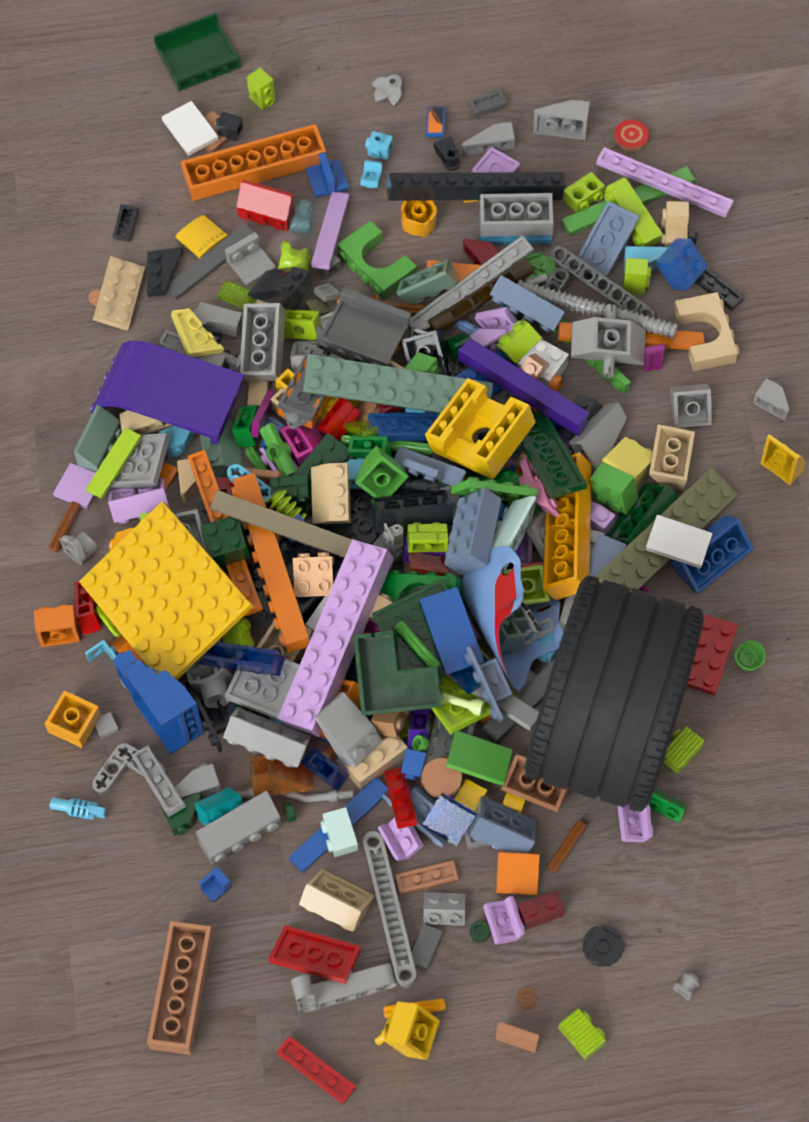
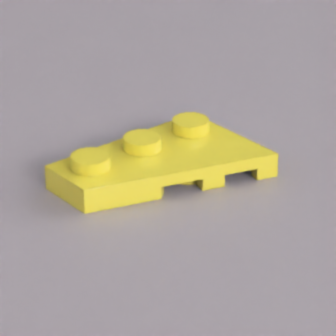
[171,308,224,357]

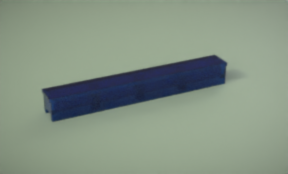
[194,642,285,676]

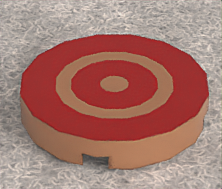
[614,120,649,152]

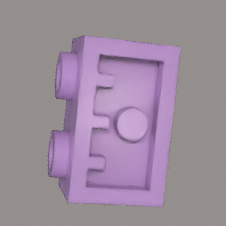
[378,817,424,861]

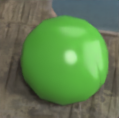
[734,640,766,671]

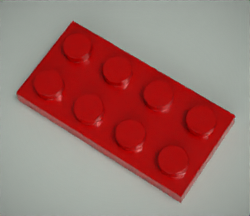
[687,614,738,695]
[269,925,362,984]

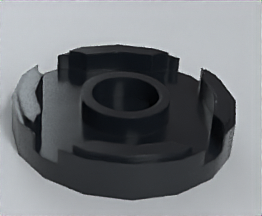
[583,925,624,967]

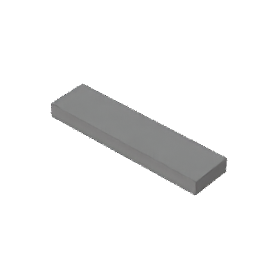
[131,745,186,817]

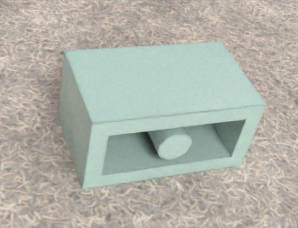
[320,807,358,857]

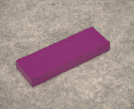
[251,390,275,437]

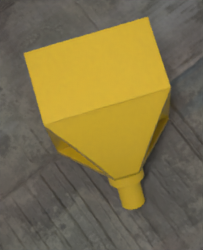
[374,1002,440,1060]

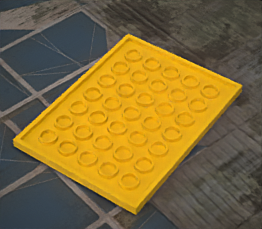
[79,501,254,680]

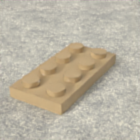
[93,256,145,331]

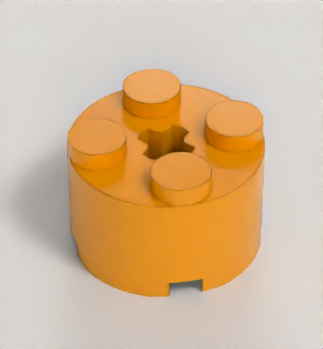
[401,201,437,237]

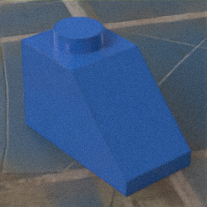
[401,749,426,780]

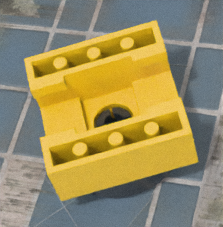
[425,378,535,479]

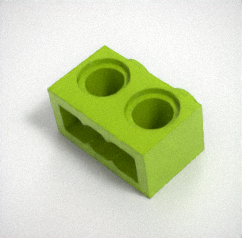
[563,172,605,213]

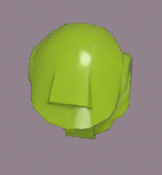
[278,240,312,271]

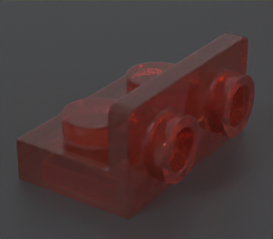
[406,552,449,576]

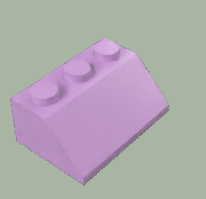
[108,477,170,524]

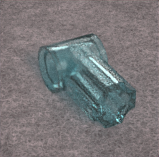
[290,199,313,235]

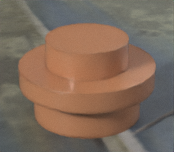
[88,289,101,306]

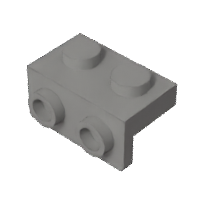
[423,892,466,926]

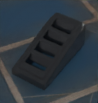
[112,204,140,242]

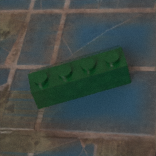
[606,483,679,546]

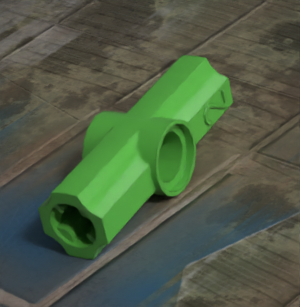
[259,423,296,477]

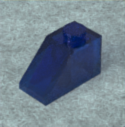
[301,747,350,791]

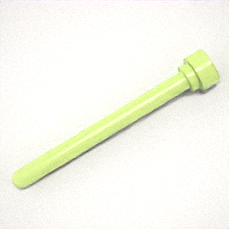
[443,693,485,716]

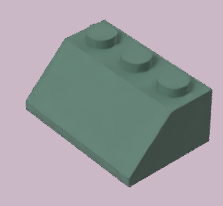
[397,258,459,305]
[74,405,122,473]
[200,420,243,477]

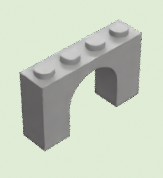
[177,302,242,368]

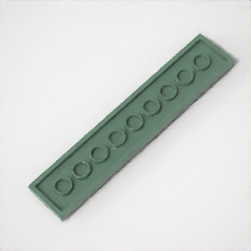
[302,354,493,414]

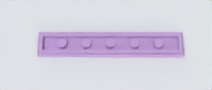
[311,192,349,270]

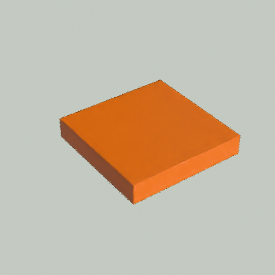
[496,851,539,895]

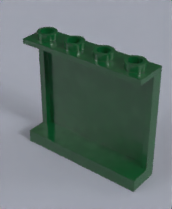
[153,13,242,91]

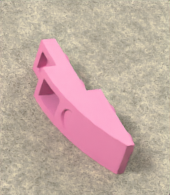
[518,457,559,517]

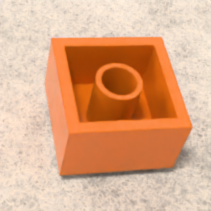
[34,604,80,647]

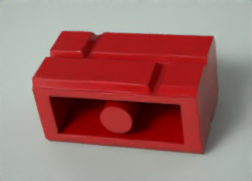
[317,398,361,442]

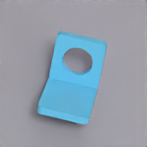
[85,640,118,662]

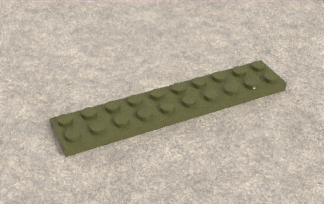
[595,467,738,592]

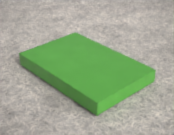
[445,731,512,786]

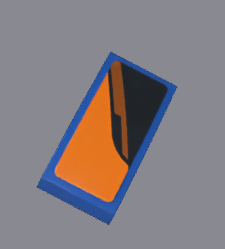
[426,106,445,137]

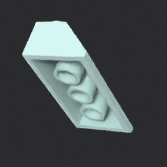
[491,496,536,575]

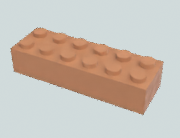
[147,921,213,1055]

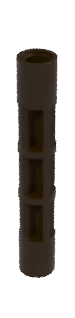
[428,258,534,332]

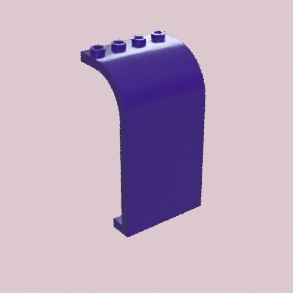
[90,341,244,445]

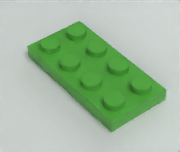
[451,477,538,502]

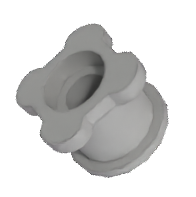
[673,972,700,1000]

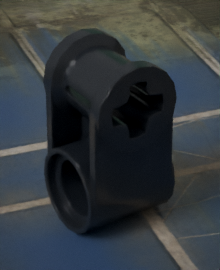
[433,136,460,171]

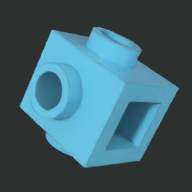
[365,131,393,160]

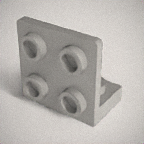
[225,232,276,286]

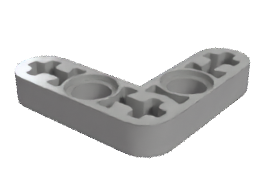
[92,743,167,795]

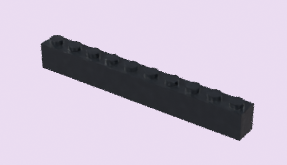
[386,172,566,201]

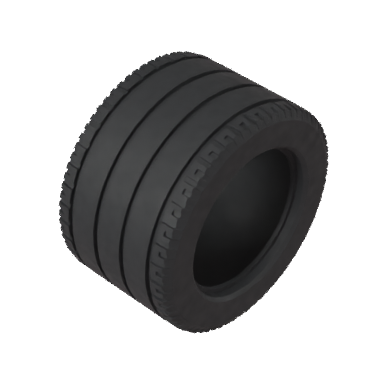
[524,575,704,812]

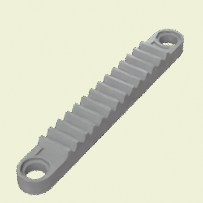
[363,831,417,987]

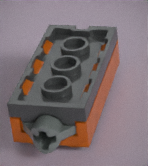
[278,345,344,429]

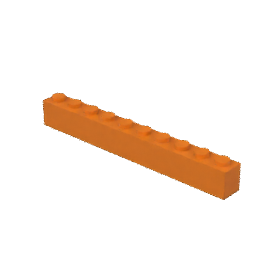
[231,473,310,653]

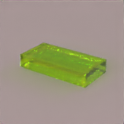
[217,280,256,309]
[345,421,378,436]

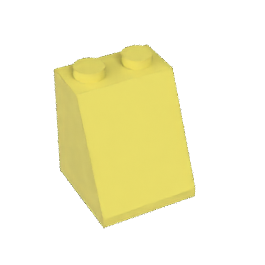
[602,437,653,489]

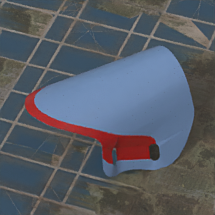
[461,546,563,689]

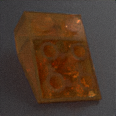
[250,754,314,797]

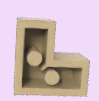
[661,201,689,247]

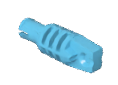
[50,797,107,820]

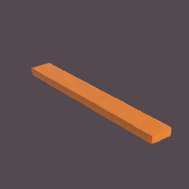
[558,322,704,350]

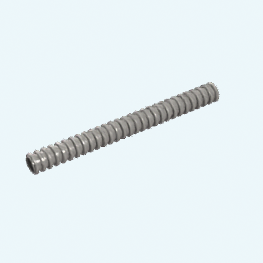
[517,280,678,339]

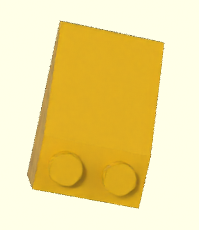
[760,434,806,485]

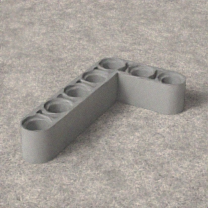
[291,964,397,1013]

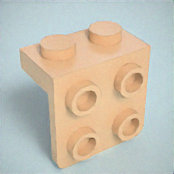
[293,553,335,597]

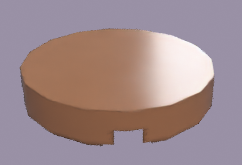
[422,758,462,798]

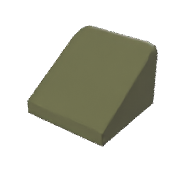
[305,299,330,317]

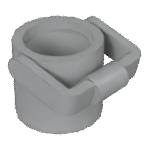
[60,531,98,565]

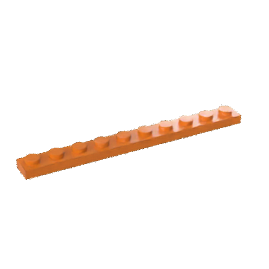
[187,449,263,616]

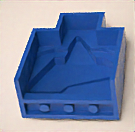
[113,650,204,755]

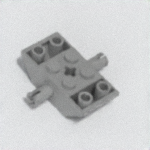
[571,304,645,378]

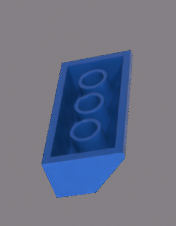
[670,515,754,594]

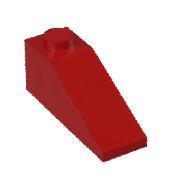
[74,581,102,635]

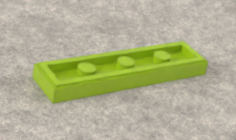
[85,427,142,500]

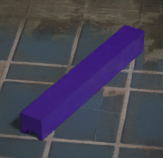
[458,338,589,436]

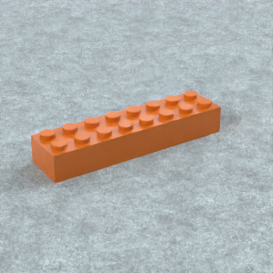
[181,124,327,201]

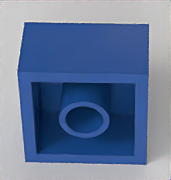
[656,239,708,290]

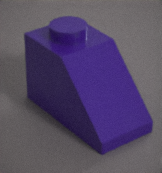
[408,709,430,751]

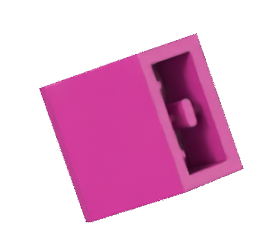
[280,425,323,468]

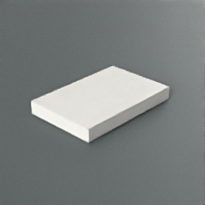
[162,101,219,156]
[645,515,712,569]

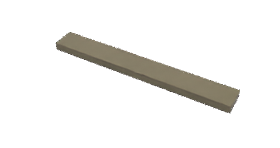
[210,490,352,558]

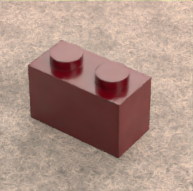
[518,891,564,930]

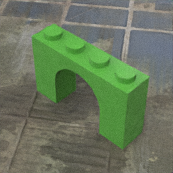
[337,221,417,300]

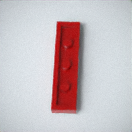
[384,768,417,829]
[276,1036,356,1105]

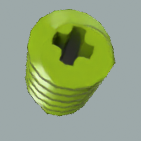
[264,489,307,520]

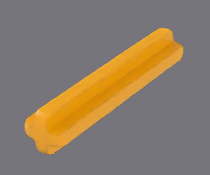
[383,998,446,1018]

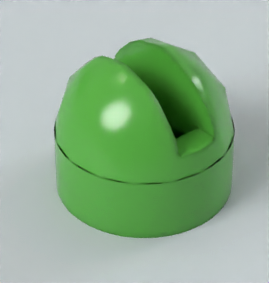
[412,735,430,752]

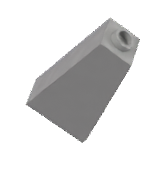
[569,403,627,473]

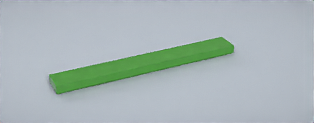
[561,167,695,236]

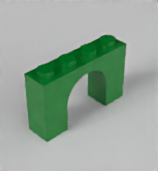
[380,570,463,603]

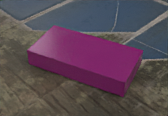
[643,344,665,372]

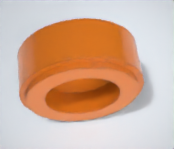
[549,375,563,392]

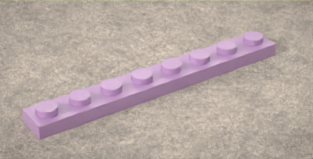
[596,147,734,218]

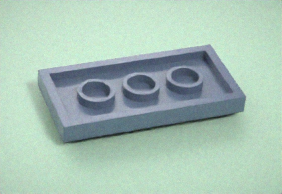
[573,201,640,282]

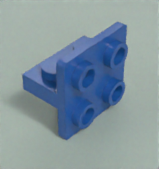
[306,152,349,197]

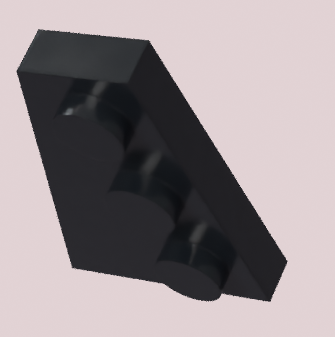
[147,247,184,297]

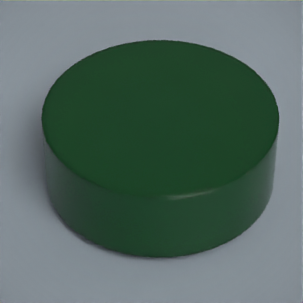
[283,801,296,823]
[470,921,490,943]

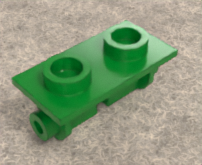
[649,789,687,823]

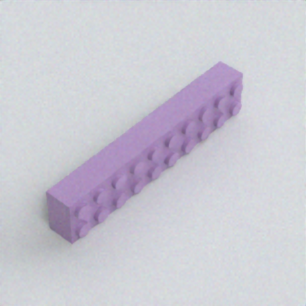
[277,539,394,737]

